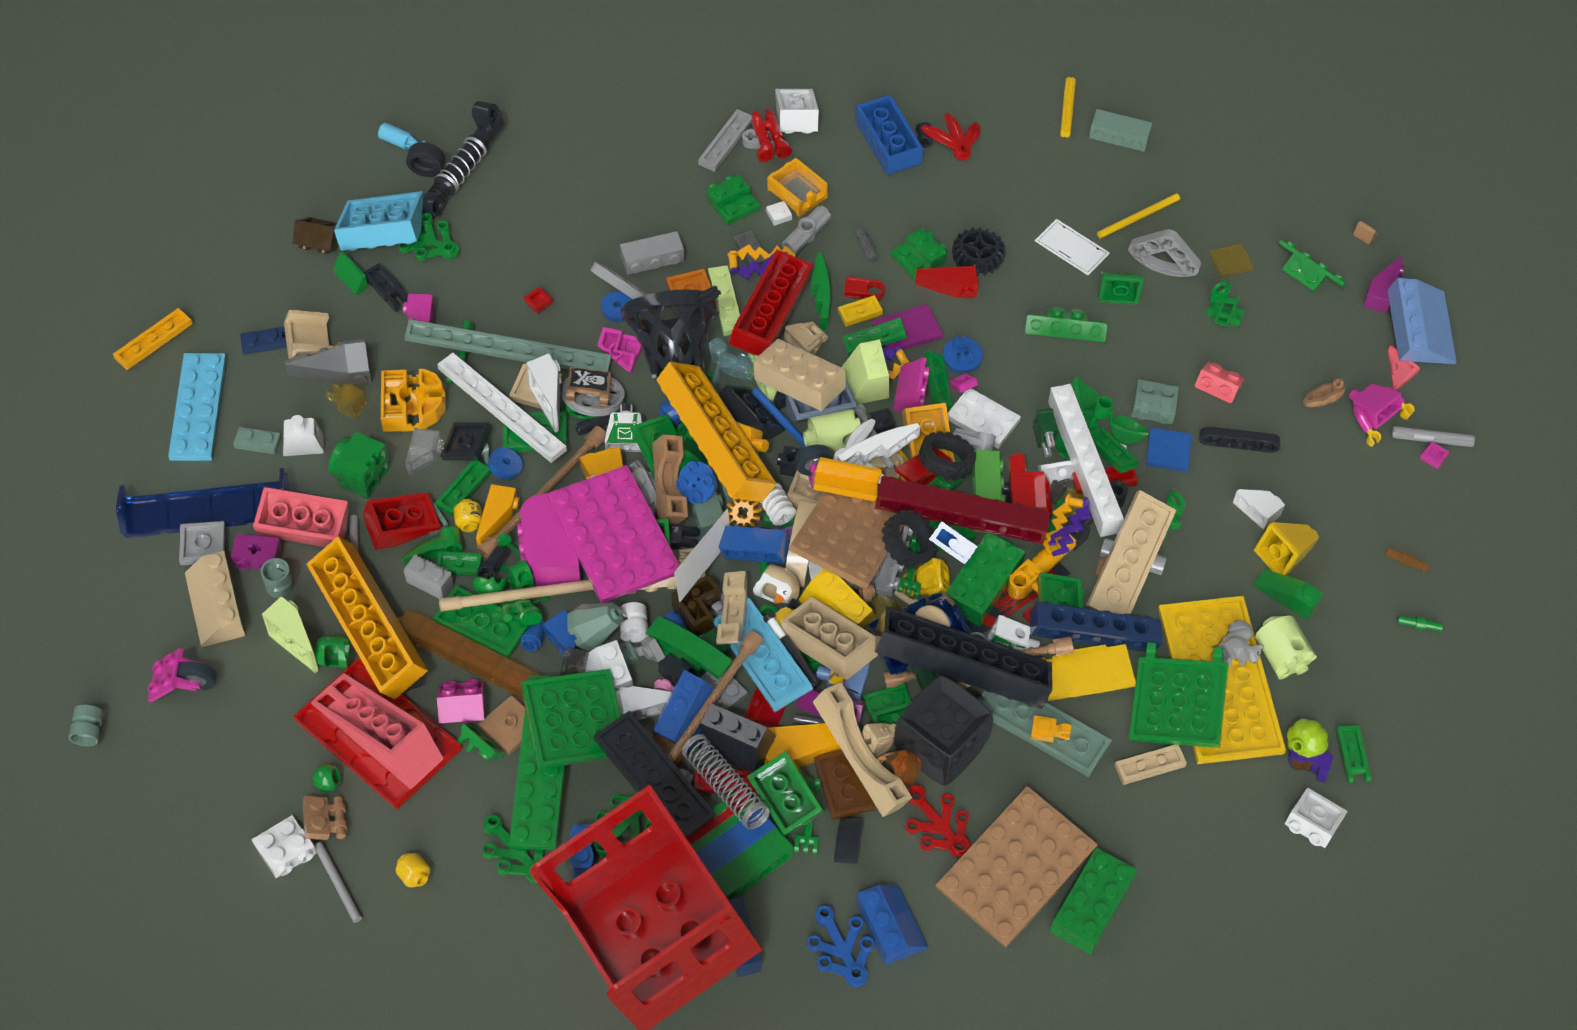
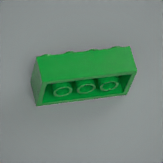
[943,532,1025,627]
[1050,847,1137,955]

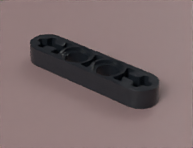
[1199,427,1280,453]

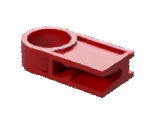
[843,276,885,301]

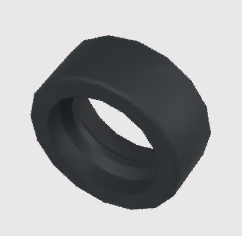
[406,142,445,177]

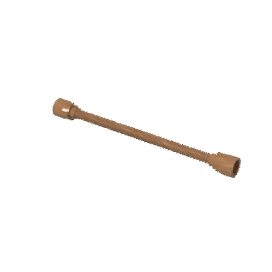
[477,426,606,559]
[668,631,763,763]
[883,636,1074,689]

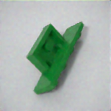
[1278,240,1346,293]
[1025,307,1108,342]

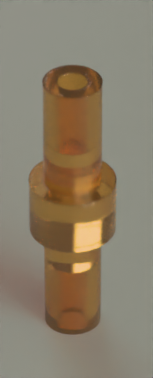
[1386,548,1429,572]

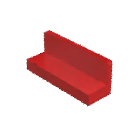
[895,449,952,485]
[744,687,787,728]

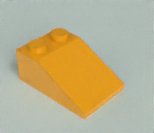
[902,403,955,462]

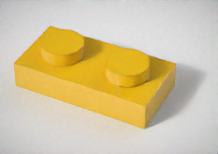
[838,295,883,327]

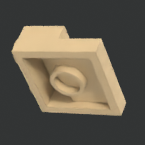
[787,470,824,512]

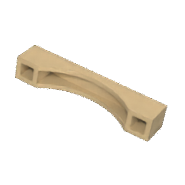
[813,683,912,817]

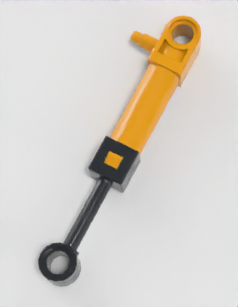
[1007,480,1128,600]

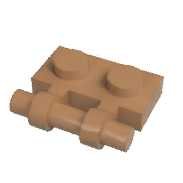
[302,796,347,840]

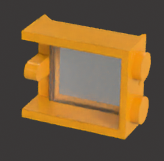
[767,158,828,217]

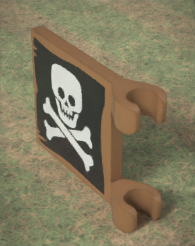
[566,367,611,407]

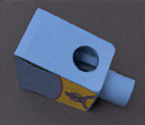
[817,662,870,700]

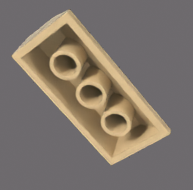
[185,551,245,647]

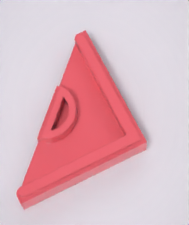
[1388,346,1420,391]

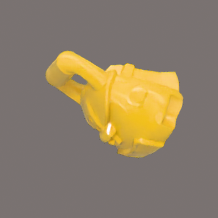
[902,558,950,598]

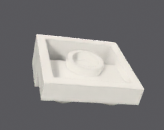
[1285,787,1348,848]
[251,815,317,878]

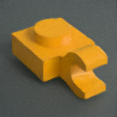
[1031,715,1072,743]

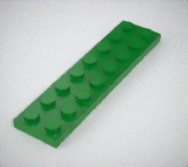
[509,675,565,850]

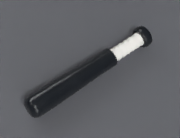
[763,612,821,689]

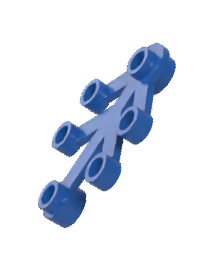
[807,905,874,987]

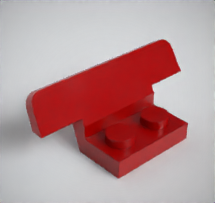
[1008,454,1053,520]

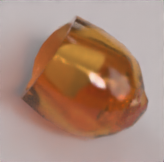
[877,750,921,787]

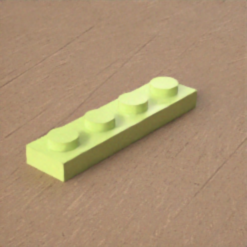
[708,265,740,336]

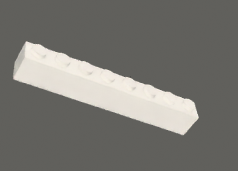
[1048,384,1124,537]

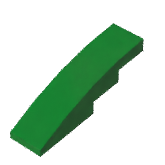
[810,252,830,331]
[646,616,733,680]

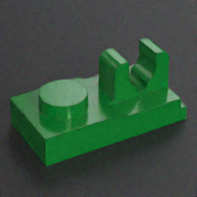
[457,724,505,760]

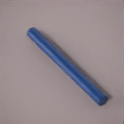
[752,387,806,448]

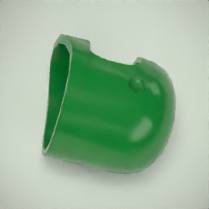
[314,635,350,669]

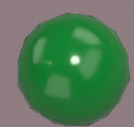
[312,764,341,792]

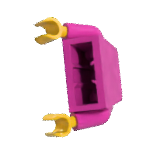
[1349,384,1414,447]

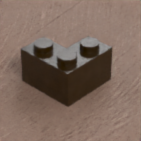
[671,574,720,637]

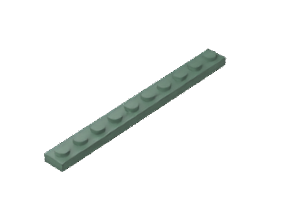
[405,319,611,372]

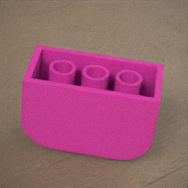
[517,493,580,587]

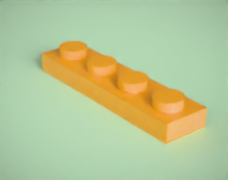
[113,308,192,370]

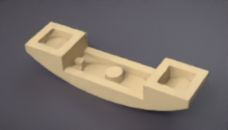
[785,500,817,587]
[716,571,747,644]

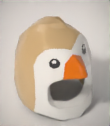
[753,564,800,604]

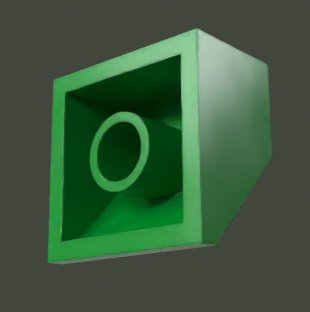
[1098,271,1144,304]

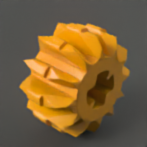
[727,499,762,527]

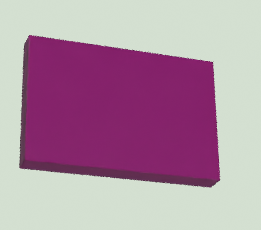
[872,304,943,350]

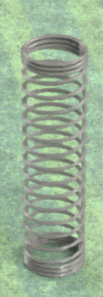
[682,734,770,829]

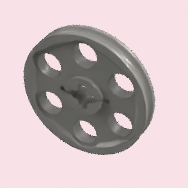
[562,377,625,416]

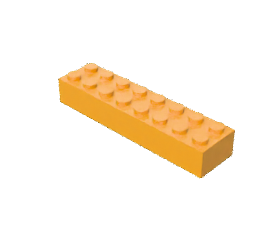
[656,362,777,502]
[306,536,428,699]

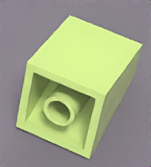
[841,339,889,404]

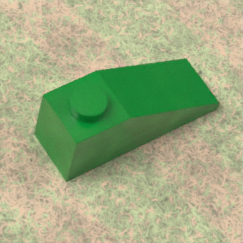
[1252,569,1324,620]

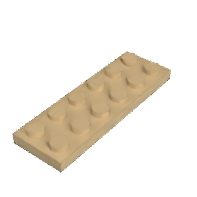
[1086,490,1176,614]

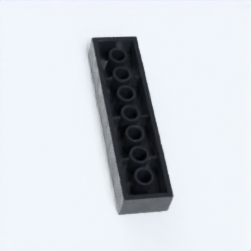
[874,605,1053,709]

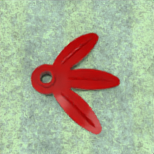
[921,113,981,161]

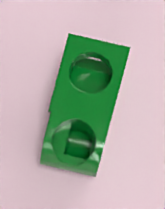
[507,560,534,590]

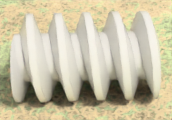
[760,483,796,526]

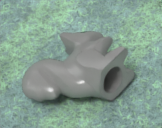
[1218,620,1264,667]

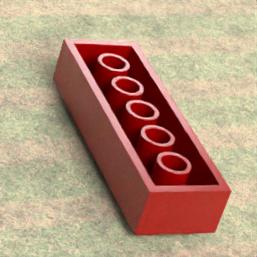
[729,249,813,357]

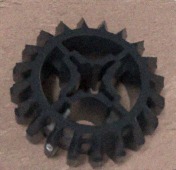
[952,227,1005,276]

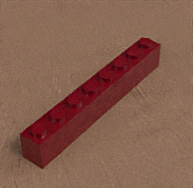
[875,476,1050,544]

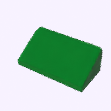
[333,252,368,295]

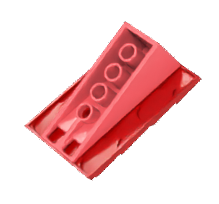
[293,658,462,810]

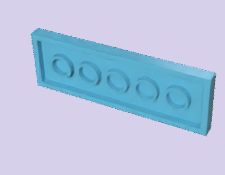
[168,353,227,461]
[713,598,813,712]

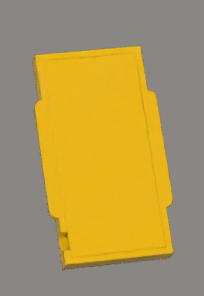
[1041,644,1136,701]

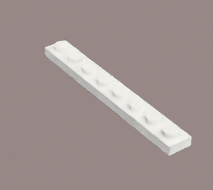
[438,353,567,463]

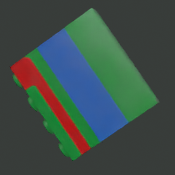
[687,788,794,900]

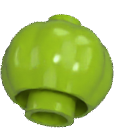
[1287,719,1329,758]

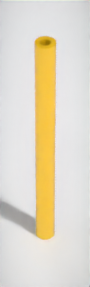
[1097,193,1180,239]

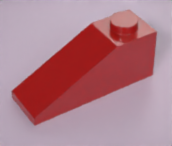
[915,266,978,298]

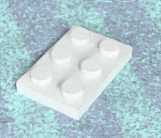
[947,389,1021,449]

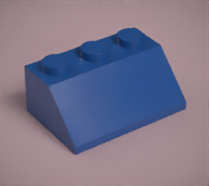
[651,670,718,753]
[856,885,928,965]

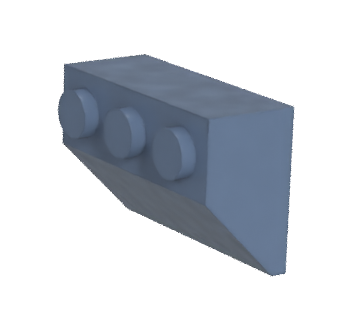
[785,381,857,422]

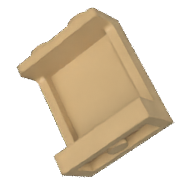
[284,310,334,359]

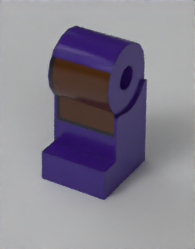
[1288,749,1334,783]

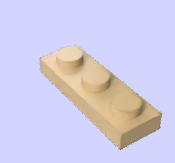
[1114,745,1187,785]

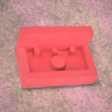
[1195,362,1245,403]

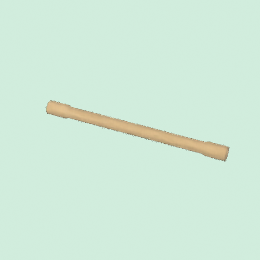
[439,580,595,612]

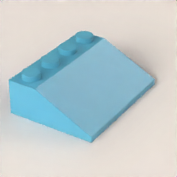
[334,191,423,251]

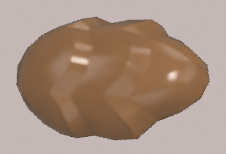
[1303,378,1345,408]

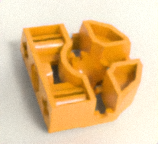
[381,369,446,432]

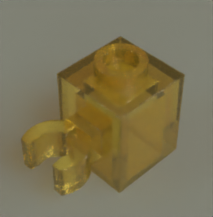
[325,382,366,420]

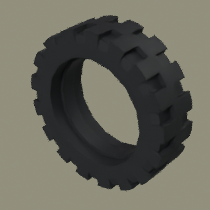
[918,431,976,480]
[882,510,937,569]

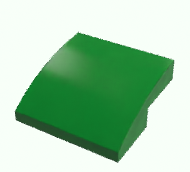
[862,683,912,725]

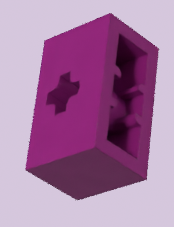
[231,534,282,570]

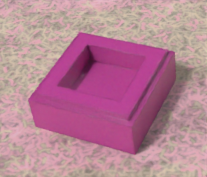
[949,373,978,393]
[1420,441,1450,469]

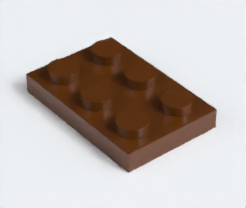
[814,750,876,821]

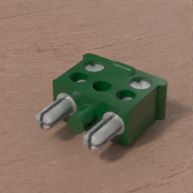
[1033,408,1057,458]

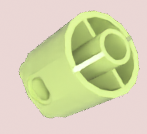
[803,409,861,454]
[1255,615,1317,680]

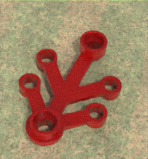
[905,785,971,858]

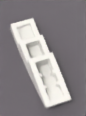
[837,423,920,465]

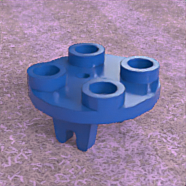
[942,335,983,373]
[676,461,717,504]

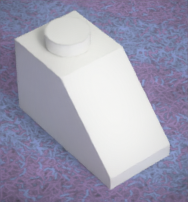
[1233,489,1285,530]

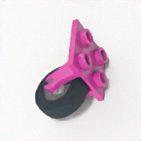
[795,444,834,491]
[148,648,217,703]

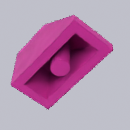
[403,294,435,323]

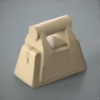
[784,321,828,355]
[861,723,896,758]

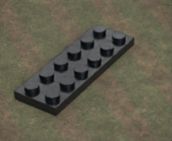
[593,710,716,838]

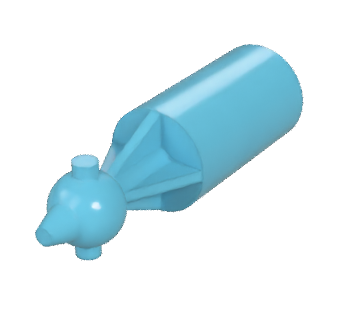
[378,122,426,150]

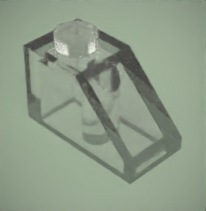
[405,428,444,475]

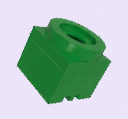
[329,432,390,499]

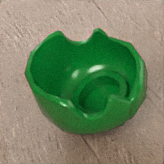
[472,577,508,594]

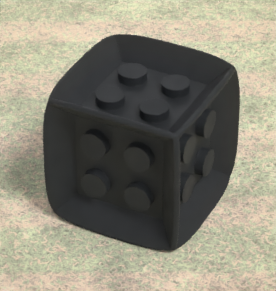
[894,675,993,786]

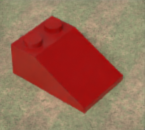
[362,492,441,550]

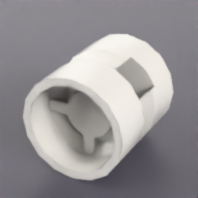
[620,602,649,643]

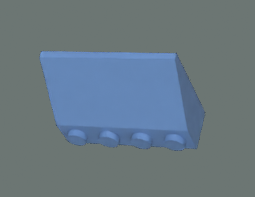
[1387,278,1457,364]

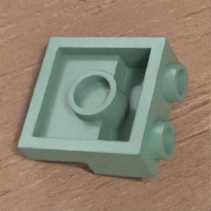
[1132,379,1179,424]

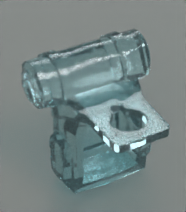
[709,338,754,391]

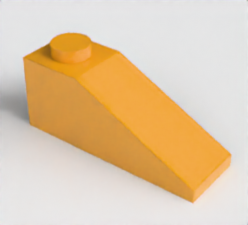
[476,484,520,548]

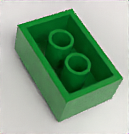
[747,751,826,836]

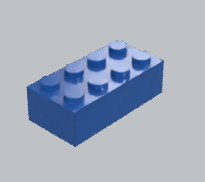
[855,94,923,175]

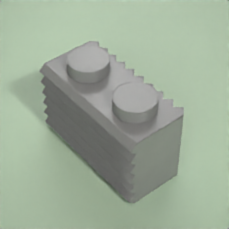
[404,555,453,599]

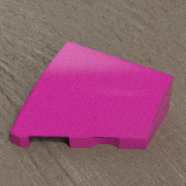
[597,327,642,373]

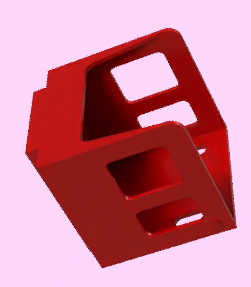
[530,785,762,1030]

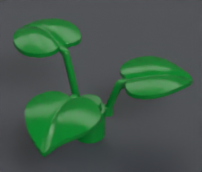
[1056,377,1149,460]

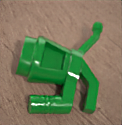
[501,596,549,625]

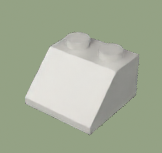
[576,640,633,691]

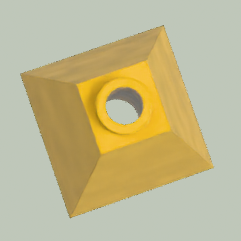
[1254,522,1319,576]

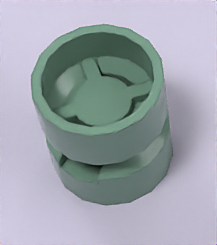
[261,558,294,598]
[68,705,104,746]

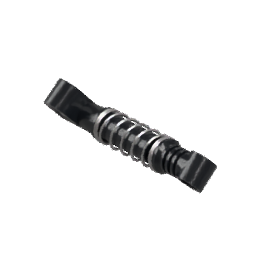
[422,101,505,216]

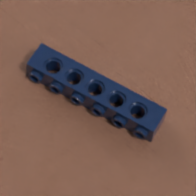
[1029,602,1163,652]

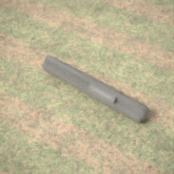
[1391,426,1475,447]

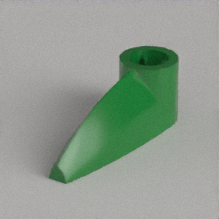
[402,526,463,564]

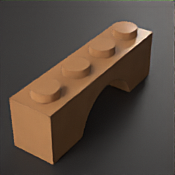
[652,435,688,524]

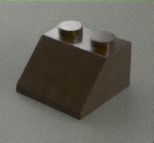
[292,217,339,254]

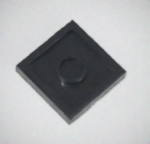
[440,422,492,460]

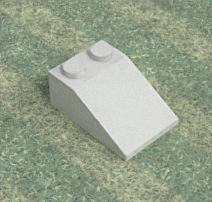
[775,89,819,134]
[526,354,562,432]

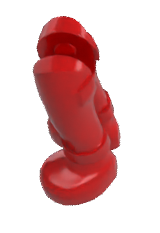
[752,109,792,162]

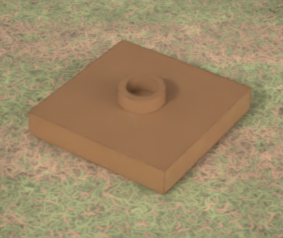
[478,695,525,755]

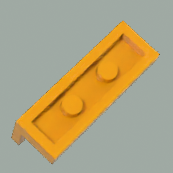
[813,457,882,502]

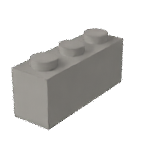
[620,231,684,275]

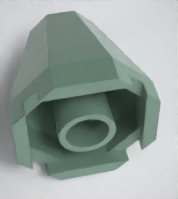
[567,603,623,652]

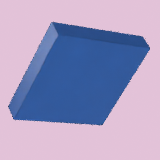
[1146,428,1192,472]

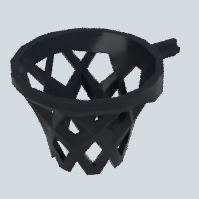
[621,286,721,380]

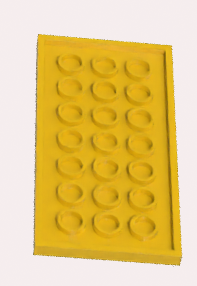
[1158,596,1286,764]

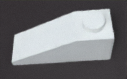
[615,686,671,720]

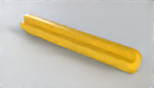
[1060,77,1076,138]

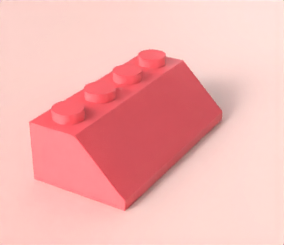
[253,487,348,547]

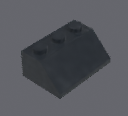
[719,385,786,441]
[699,703,776,774]

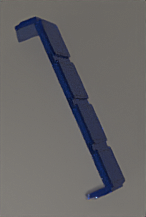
[116,468,290,538]

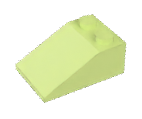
[262,597,319,673]

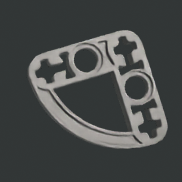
[1128,229,1201,277]

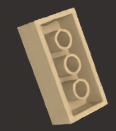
[753,339,846,411]
[781,597,878,680]

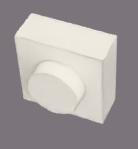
[766,201,792,226]

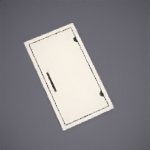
[1035,219,1110,275]

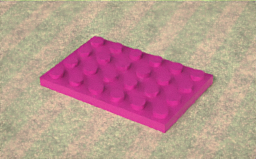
[548,465,680,603]

